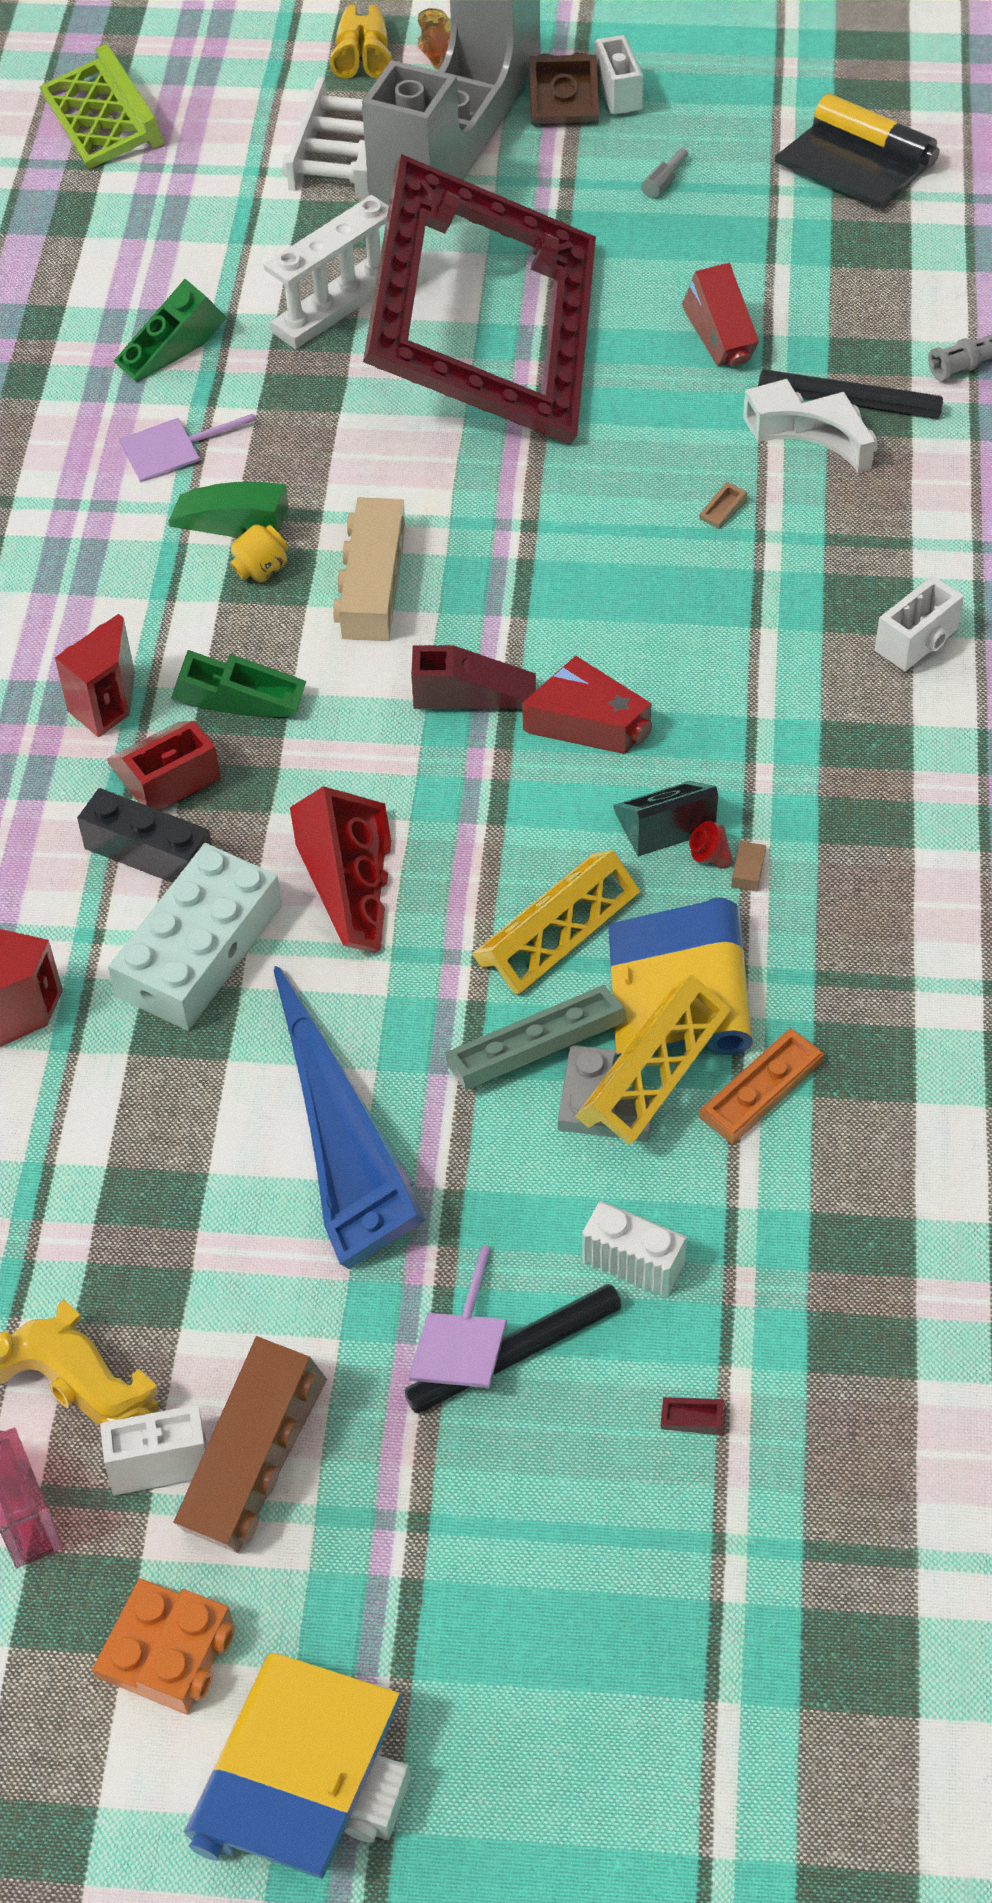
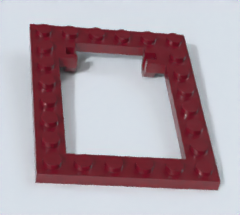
[363,154,596,445]

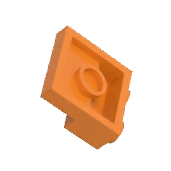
[92,1578,235,1715]

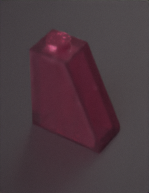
[0,1427,63,1569]

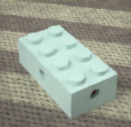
[108,843,282,1031]

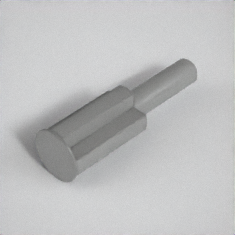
[641,148,688,198]

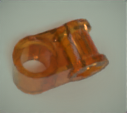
[418,8,451,70]

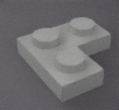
[558,1045,652,1141]

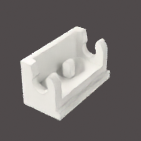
[100,1404,207,1496]

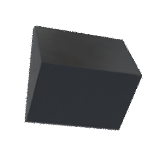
[613,781,718,856]

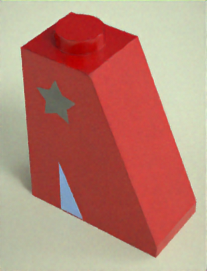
[682,262,759,367]
[522,655,652,754]

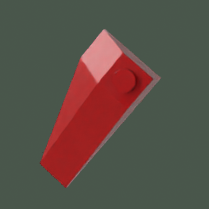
[290,786,391,953]

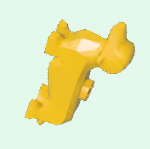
[0,1299,159,1426]

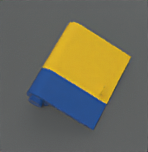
[608,897,753,1058]
[184,1653,402,1879]

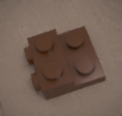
[529,53,599,125]

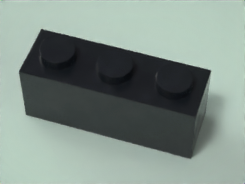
[77,788,212,883]

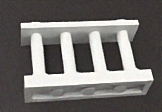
[282,77,369,199]
[263,195,389,349]

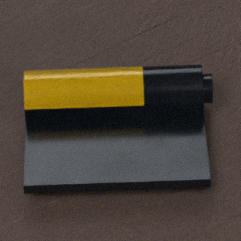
[774,93,940,209]

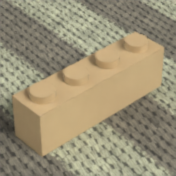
[333,497,406,641]

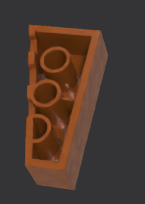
[173,1336,327,1553]

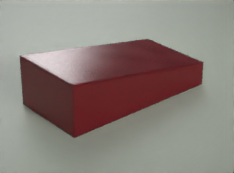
[660,1397,726,1436]

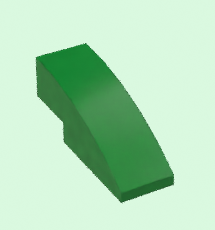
[168,482,289,538]
[171,650,306,717]

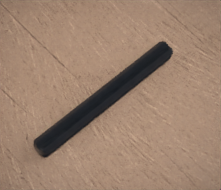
[758,369,943,418]
[404,1284,621,1413]

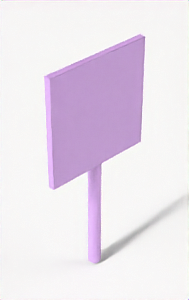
[119,414,256,482]
[408,1245,507,1388]

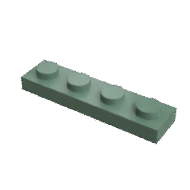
[445,985,626,1090]

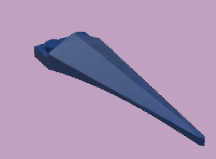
[274,966,426,1269]

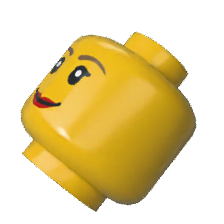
[230,524,289,583]

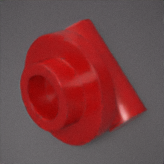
[689,821,733,869]

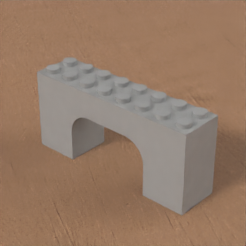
[362,0,541,206]

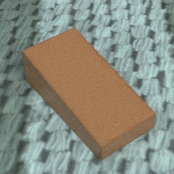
[699,482,747,529]
[731,841,766,892]

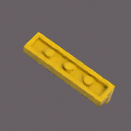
[472,850,641,994]
[575,974,731,1145]

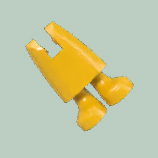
[330,4,393,79]

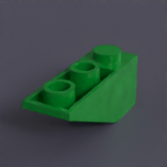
[113,279,227,382]

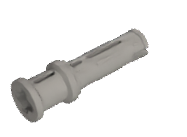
[928,334,992,381]

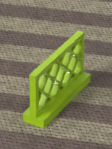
[39,43,165,170]

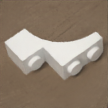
[743,379,877,473]

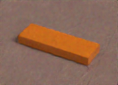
[699,1028,824,1145]

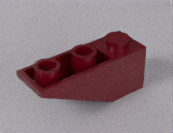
[411,645,536,709]

